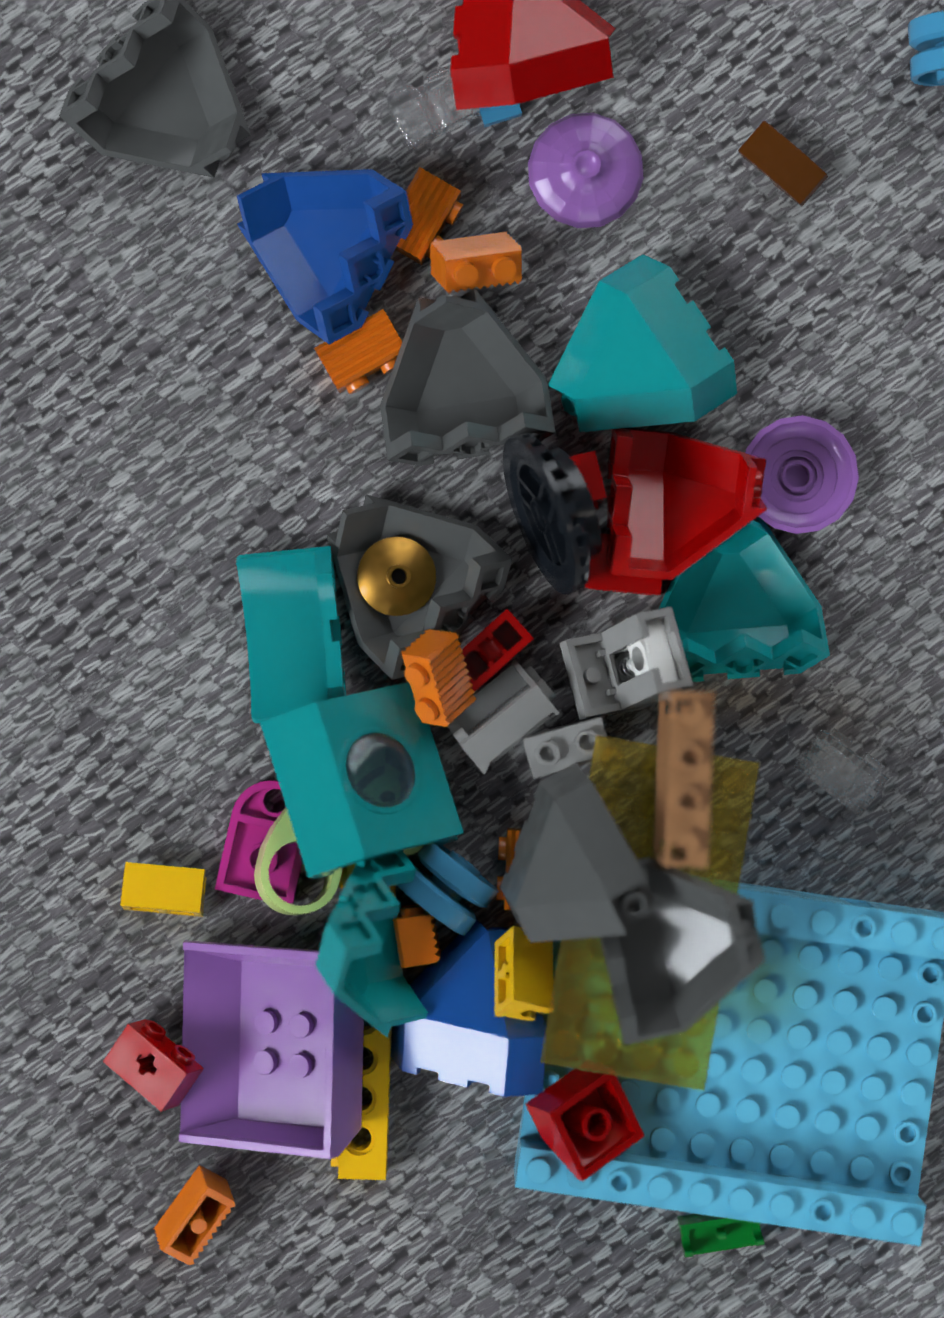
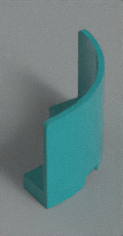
[236,546,346,723]

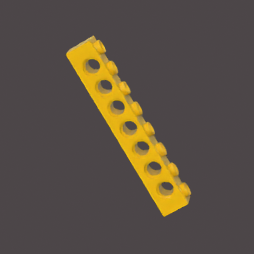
[331,863,396,1180]

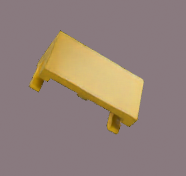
[120,862,207,917]
[495,926,554,1021]

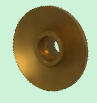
[357,537,436,616]

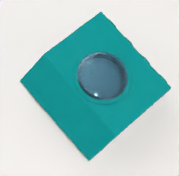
[260,683,464,879]

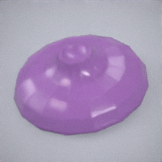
[528,113,643,228]
[745,415,859,534]

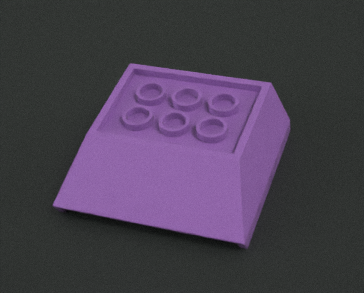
[179,940,364,1159]

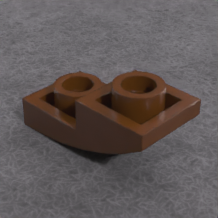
[738,121,828,207]

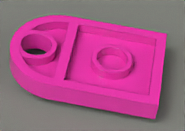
[215,780,303,904]

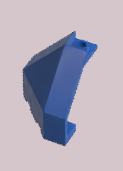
[237,169,413,345]
[391,919,547,1097]

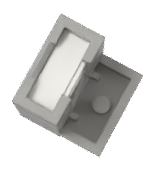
[559,607,693,720]

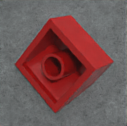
[525,1059,645,1182]

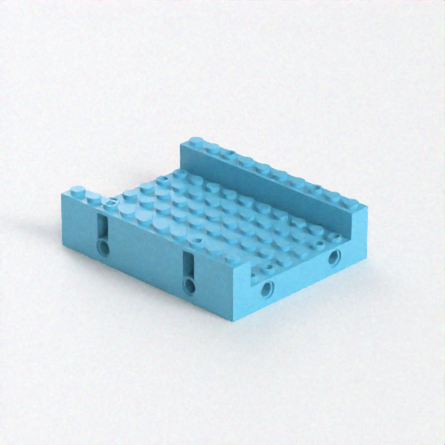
[514,876,944,1246]

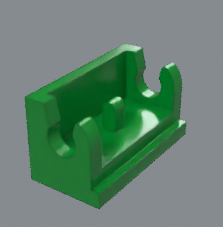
[678,1214,764,1258]

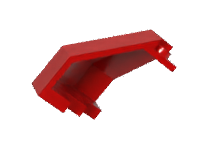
[450,0,616,110]
[607,428,767,580]

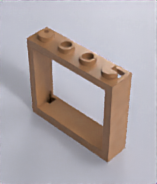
[652,691,714,868]

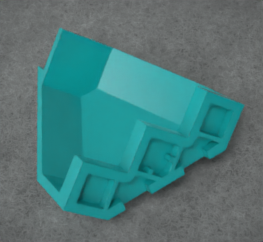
[548,254,737,432]
[659,517,830,682]
[315,850,428,1038]

